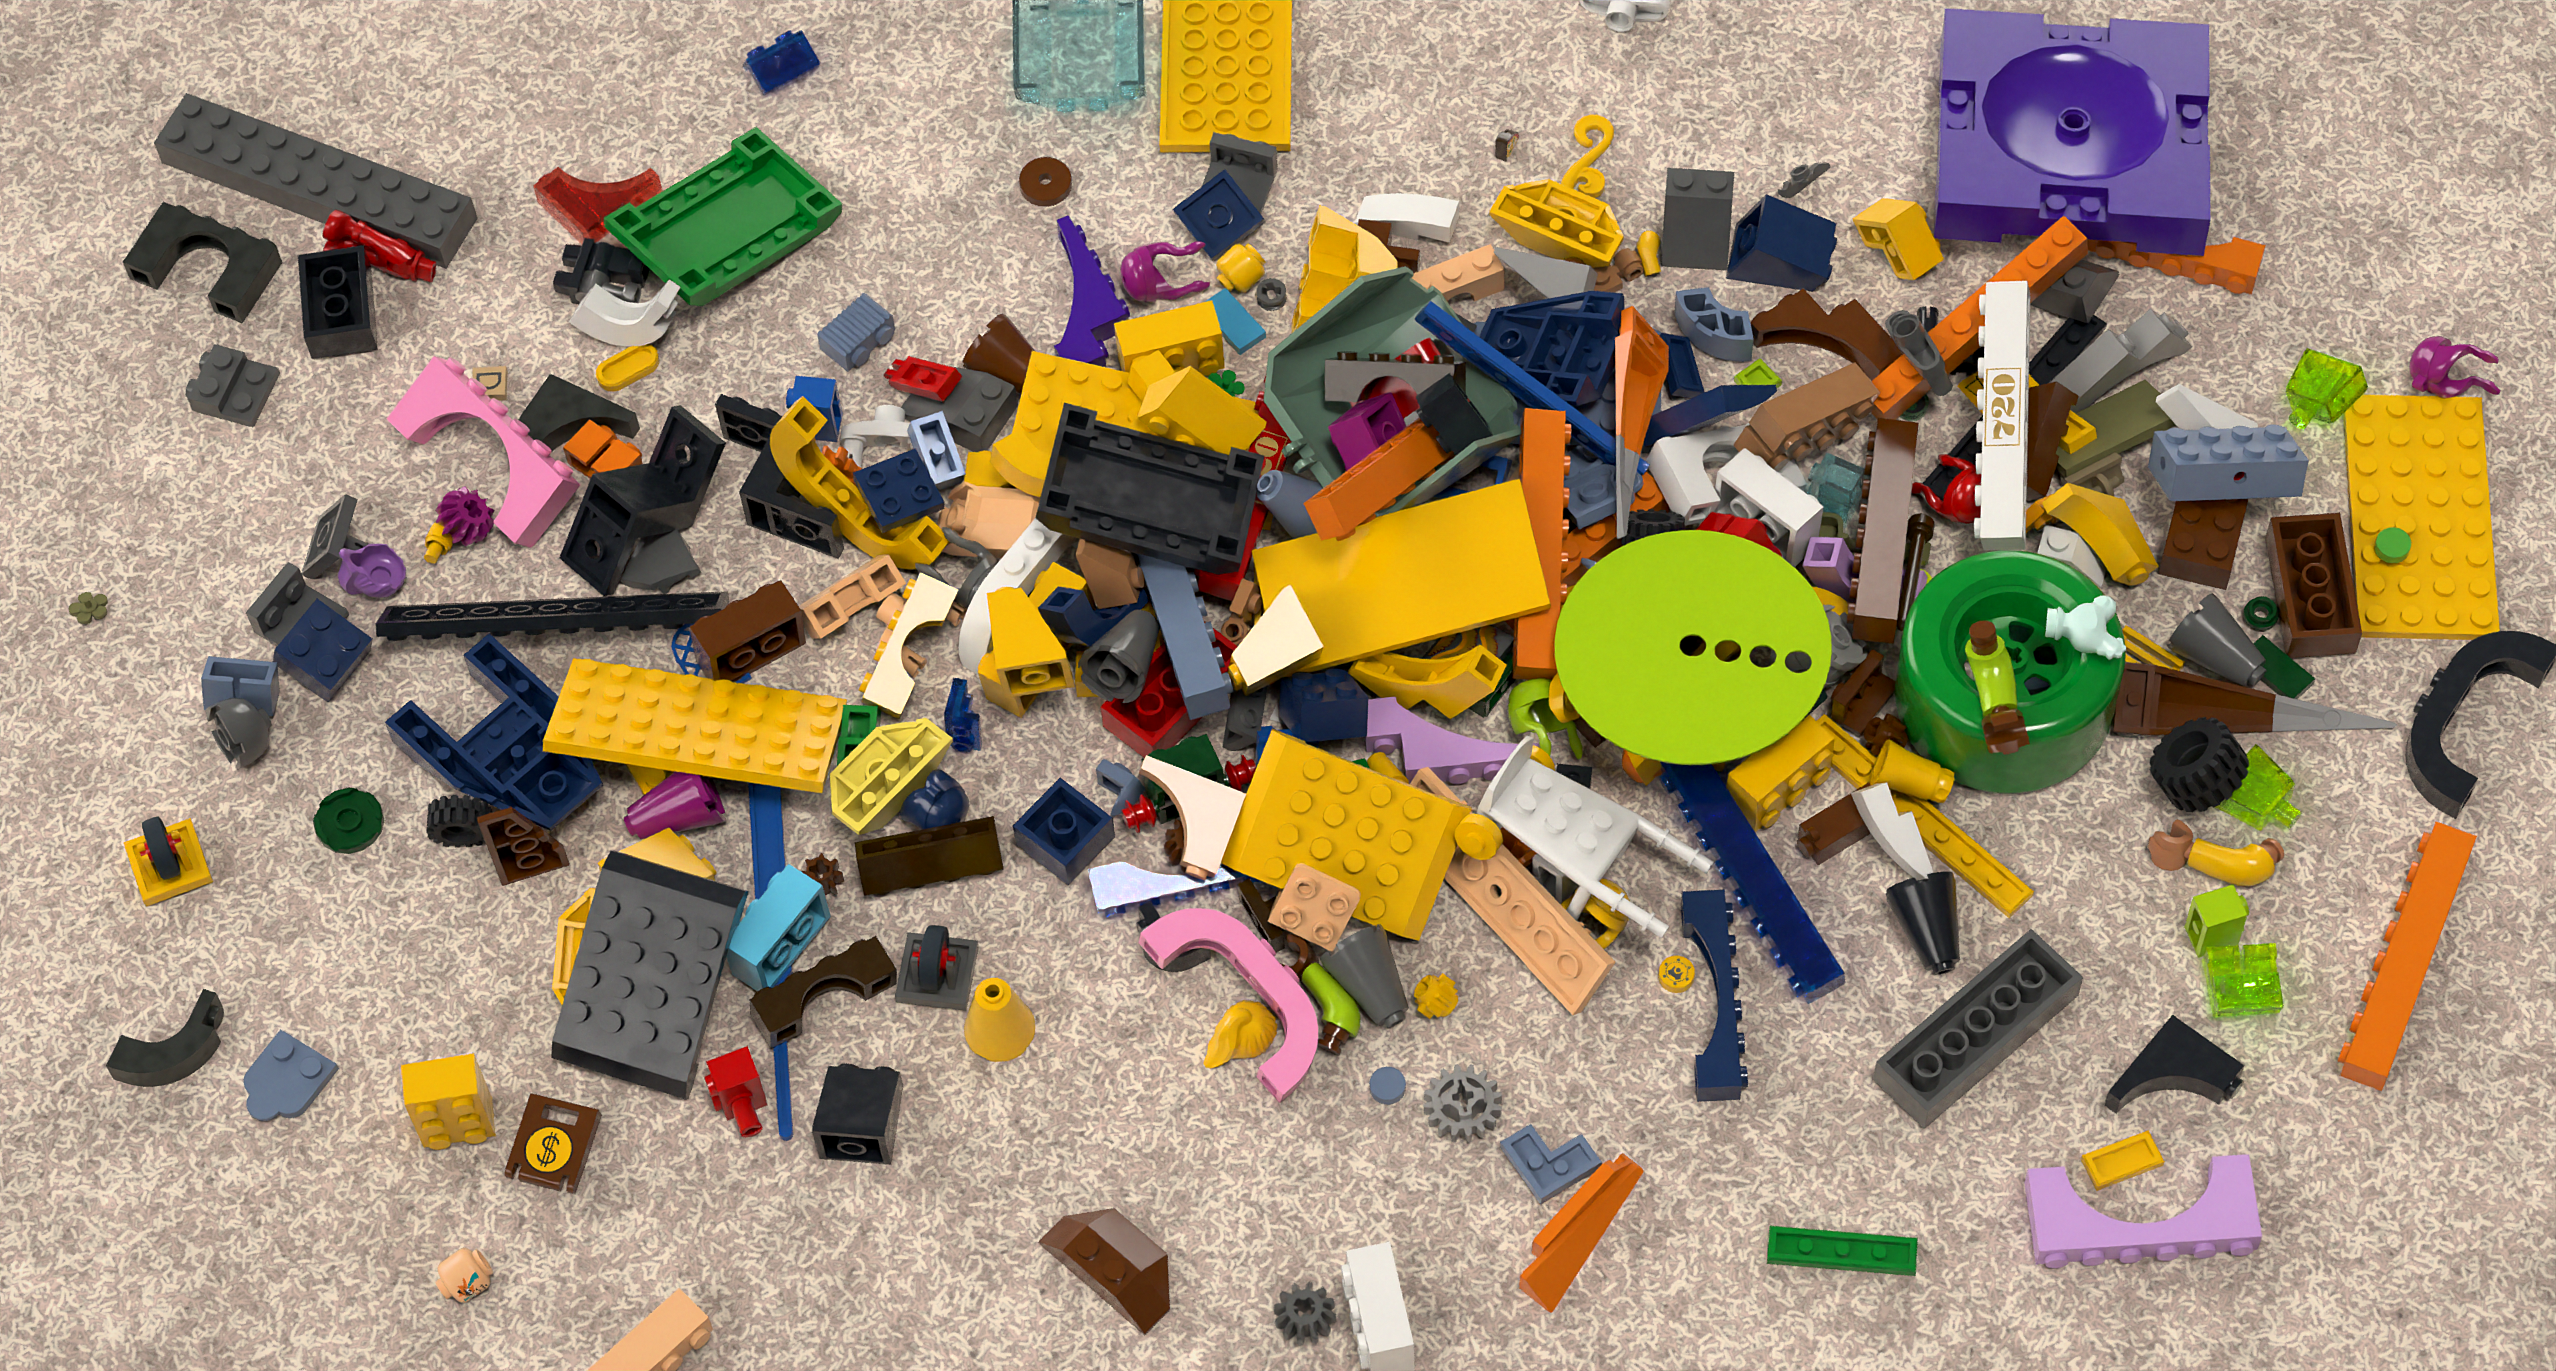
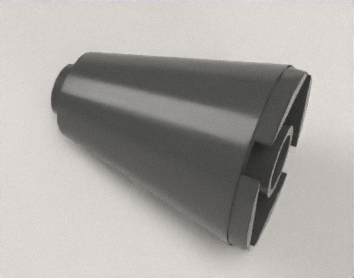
[2167,593,2267,687]
[1078,610,1160,703]
[1320,924,1409,1028]

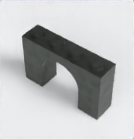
[123,202,283,324]

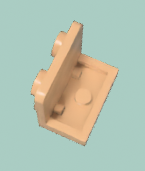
[1268,863,1361,952]

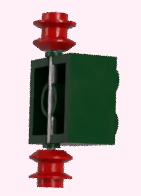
[1121,734,1257,833]

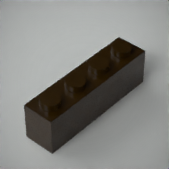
[854,816,1004,896]

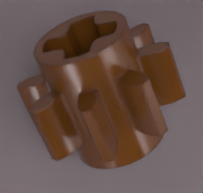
[1864,713,1908,756]
[801,853,844,895]

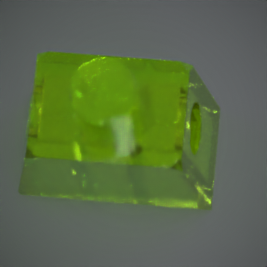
[2286,348,2368,429]
[2216,744,2302,831]

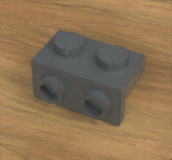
[1222,685,1268,751]

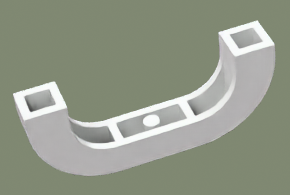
[958,518,1080,675]

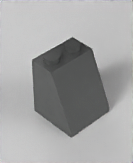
[1661,168,1734,271]

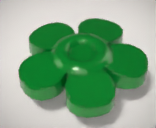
[1208,370,1245,397]

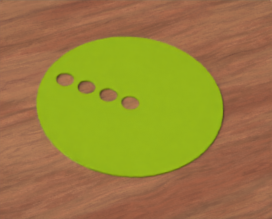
[1555,530,1832,765]

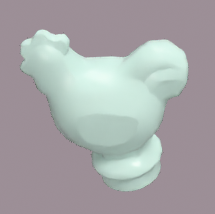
[2045,595,2126,660]

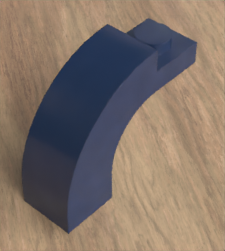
[1038,586,1149,647]

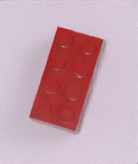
[1100,621,1238,758]

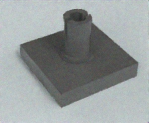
[301,494,370,579]

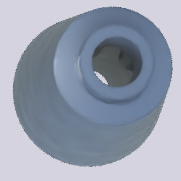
[1257,470,1323,539]

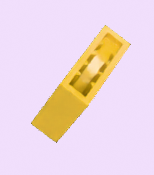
[2042,483,2159,586]

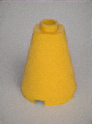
[964,978,1035,1062]

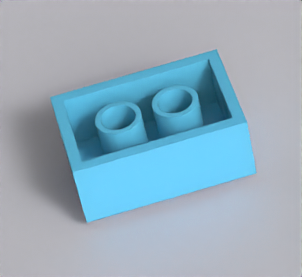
[726,864,831,991]

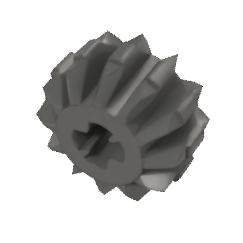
[1274,1281,1336,1346]

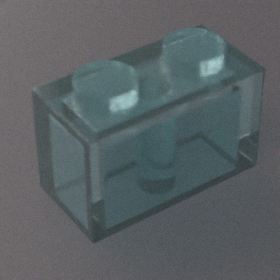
[1807,453,1864,528]

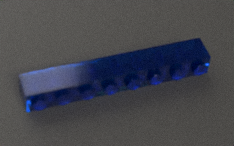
[1658,762,1845,1004]

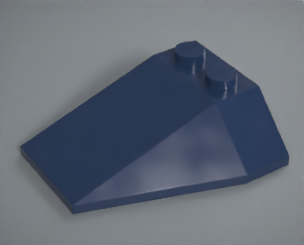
[1479,290,1625,406]

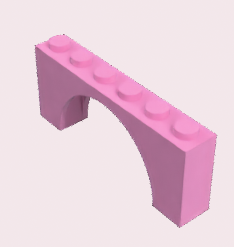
[387,356,580,548]

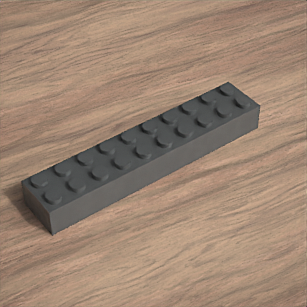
[154,93,478,269]

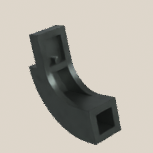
[106,989,224,1087]

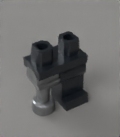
[553,238,650,305]

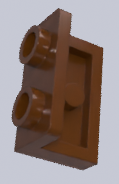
[1830,649,1895,736]

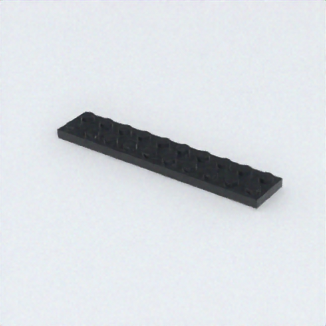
[375,591,729,641]

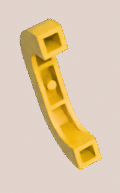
[990,350,1175,497]
[770,396,949,569]

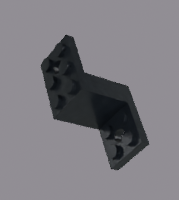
[715,394,844,559]
[559,405,726,596]

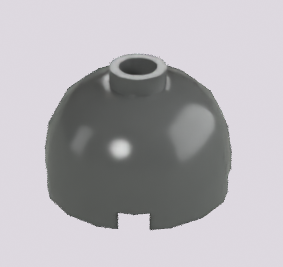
[206,698,272,769]

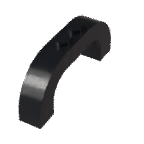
[2405,631,2556,819]

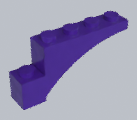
[1054,215,1130,367]

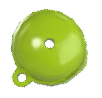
[1507,678,1583,759]

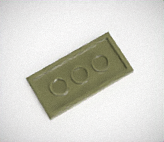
[2056,380,2177,477]

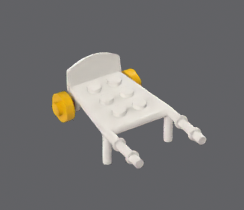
[1454,735,1714,938]

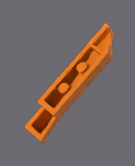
[1519,1153,1644,1313]

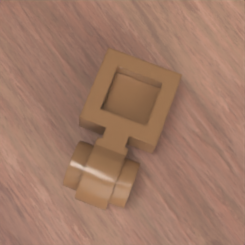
[1593,248,1644,292]
[1221,578,1263,646]

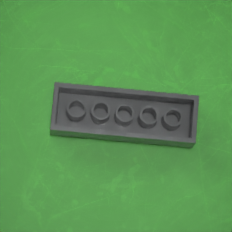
[1873,929,2083,1129]

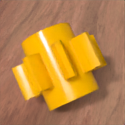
[1414,973,1458,1019]

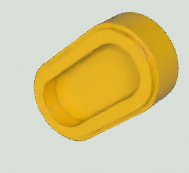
[596,344,659,392]

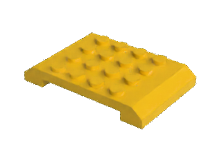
[1221,728,1472,941]

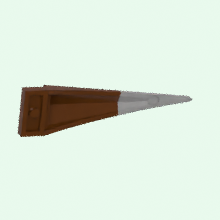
[2112,662,2398,735]

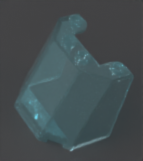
[1012,0,1146,112]

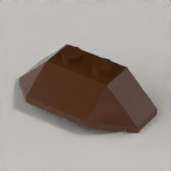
[1038,1208,1170,1336]

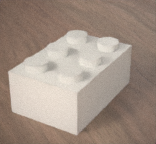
[1714,448,1824,567]
[1341,1242,1415,1371]

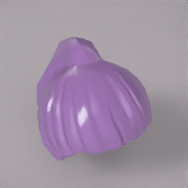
[338,544,406,598]

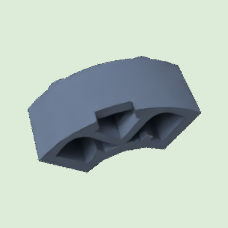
[1674,287,1754,362]

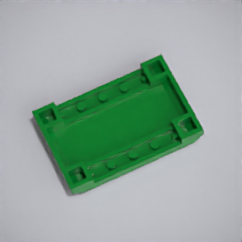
[604,127,842,306]

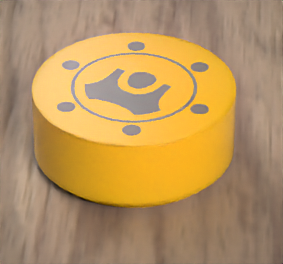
[1658,956,1695,993]

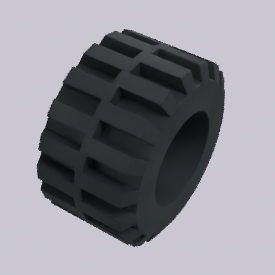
[2149,717,2249,813]

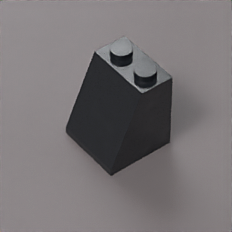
[812,1063,903,1165]

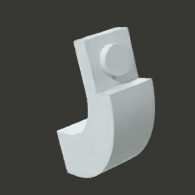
[569,280,680,347]

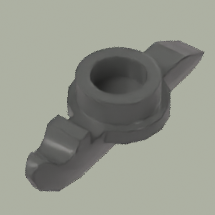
[1777,162,1830,198]

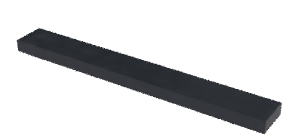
[1922,315,2107,501]

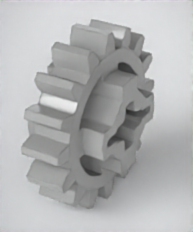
[1424,1064,1502,1143]

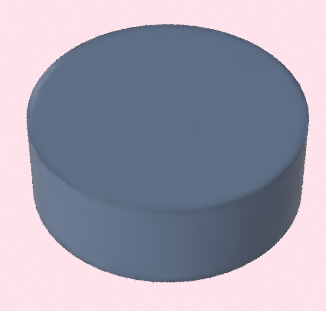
[1369,1067,1406,1105]

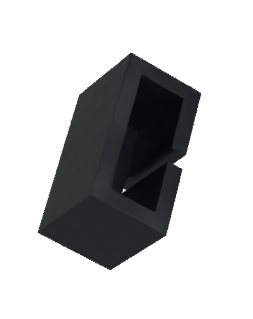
[1416,373,1493,455]

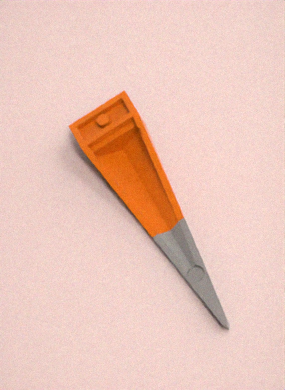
[1615,306,1669,539]

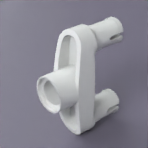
[1579,0,1670,32]
[840,405,913,467]

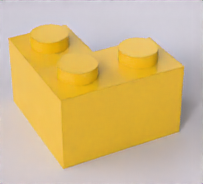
[1852,198,1944,280]

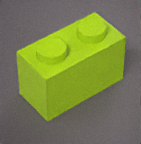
[2184,884,2249,958]

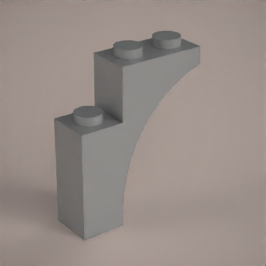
[2050,309,2192,413]

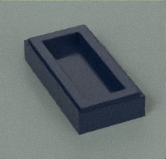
[1659,333,1705,398]

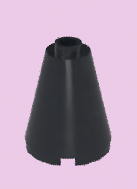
[1885,871,1960,975]

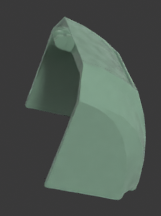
[1263,266,1521,517]

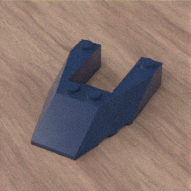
[385,633,603,831]

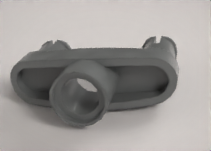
[1885,310,1953,396]

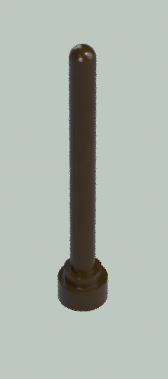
[1896,513,1935,632]

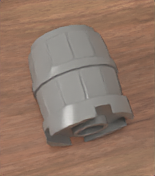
[1769,605,1867,689]

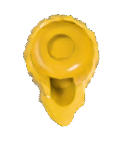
[1204,1000,1277,1068]

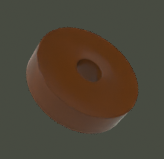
[1019,157,1072,207]

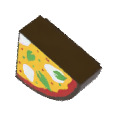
[1495,129,1519,162]

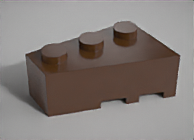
[2026,381,2079,501]

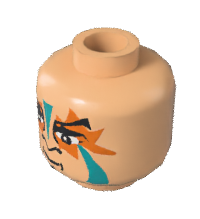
[435,1248,493,1303]

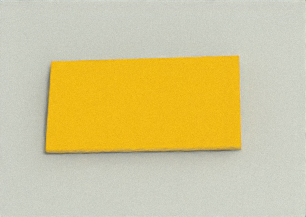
[1252,478,1552,677]

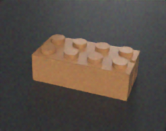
[1734,362,1880,471]

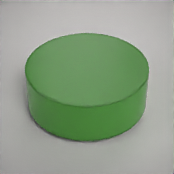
[2374,527,2411,563]

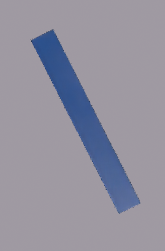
[1415,301,1650,476]

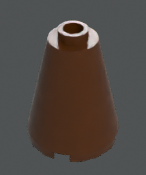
[962,313,1035,395]

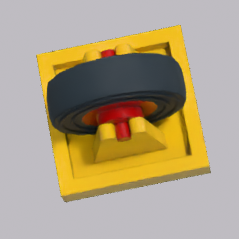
[124,816,213,907]

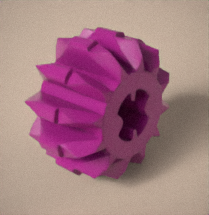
[435,486,495,547]

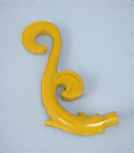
[1560,115,1614,198]

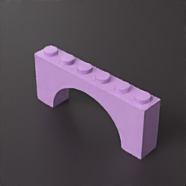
[2024,1154,2262,1268]

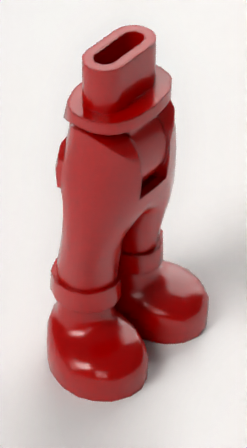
[322,210,437,283]

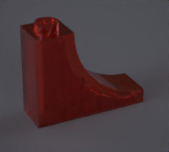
[533,167,663,244]

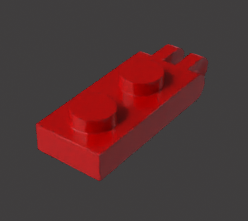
[883,356,962,402]

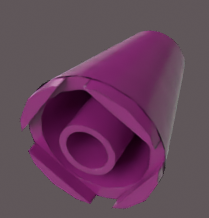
[624,771,726,840]

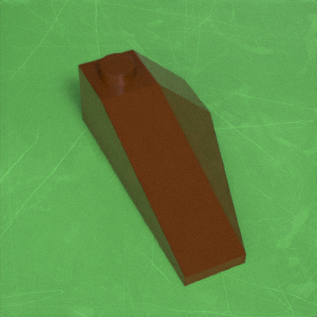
[477,807,570,886]

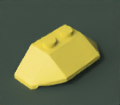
[830,718,953,835]

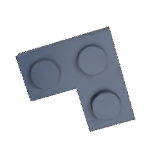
[1500,1124,1602,1205]

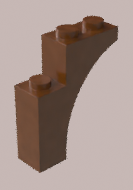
[1750,288,1903,381]

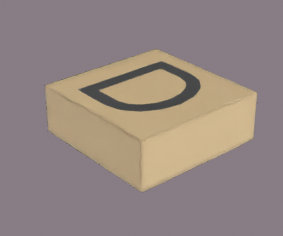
[472,366,508,401]

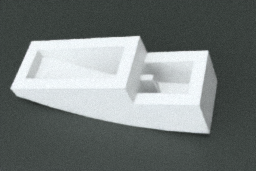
[1355,193,1459,243]
[1851,783,1934,880]

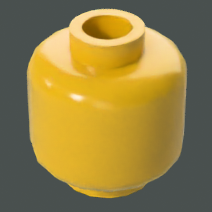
[1216,243,1266,293]

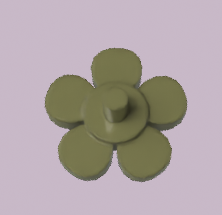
[69,592,108,624]

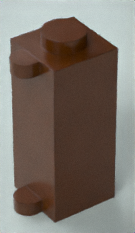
[1797,782,1871,865]

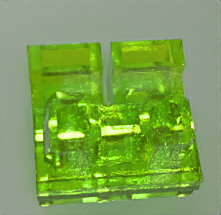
[2202,943,2284,1017]

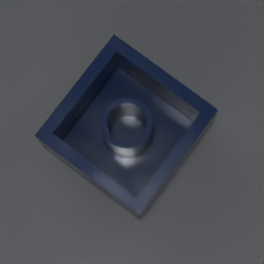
[273,599,373,703]
[1279,669,1369,743]
[1013,777,1115,885]

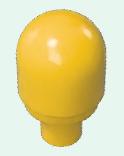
[424,523,453,564]

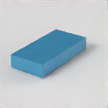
[1205,288,1266,355]

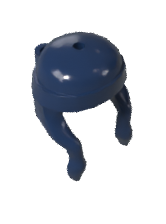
[899,769,969,830]

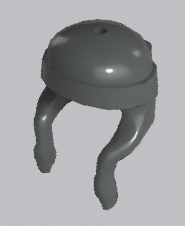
[915,527,999,609]

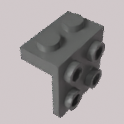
[1202,132,1278,214]

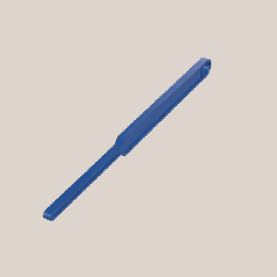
[748,782,793,1141]

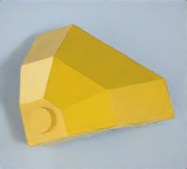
[1292,205,1398,333]

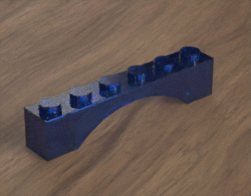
[1087,861,1263,918]

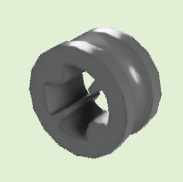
[1256,278,1287,311]

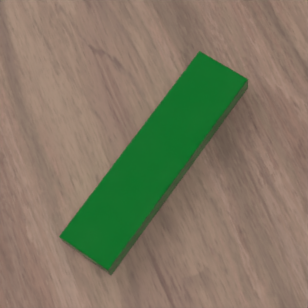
[1767,1226,1918,1276]

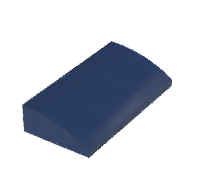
[1644,385,1777,447]

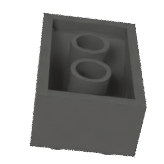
[901,366,1018,452]

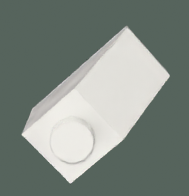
[2037,525,2107,590]

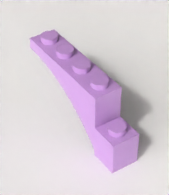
[1365,697,1540,785]

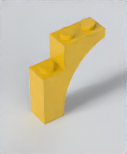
[1348,644,1507,719]

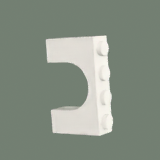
[1646,423,1807,525]

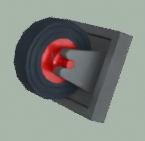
[895,925,979,1011]

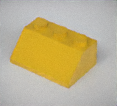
[1137,366,1267,455]

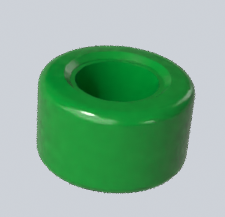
[1895,550,2126,794]

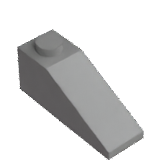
[1494,247,1598,299]

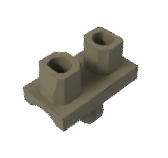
[2060,452,2125,496]

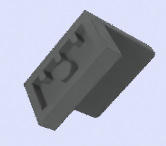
[246,562,349,646]

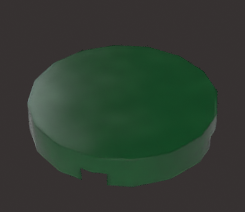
[313,787,385,854]

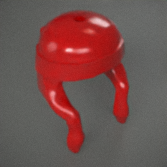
[1911,454,1982,524]

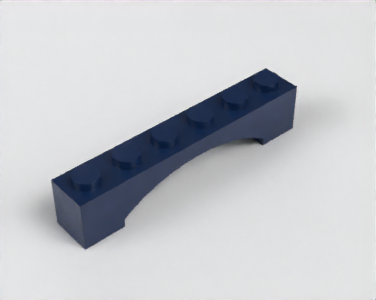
[1681,889,1748,1102]

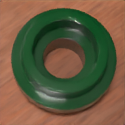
[2243,596,2279,630]

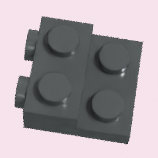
[185,344,280,428]

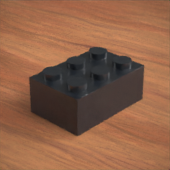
[298,245,378,359]

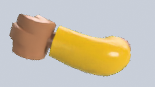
[2148,819,2284,887]

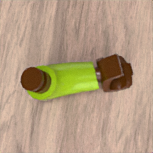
[1965,621,2030,755]
[1280,934,1361,1056]

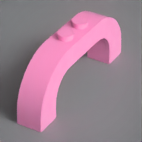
[1139,908,1318,1103]

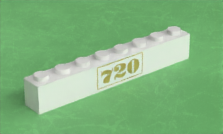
[1974,281,2030,550]

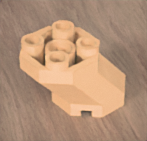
[937,481,1040,559]

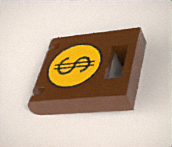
[505,1093,602,1194]

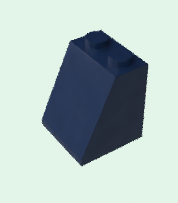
[1726,194,1837,292]

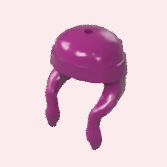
[1120,241,1210,302]
[2409,336,2501,398]

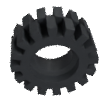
[1621,509,1685,546]
[426,795,492,848]

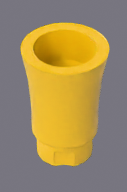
[1870,739,1955,803]

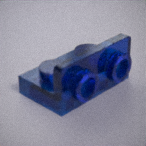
[743,30,821,96]
[944,677,982,753]

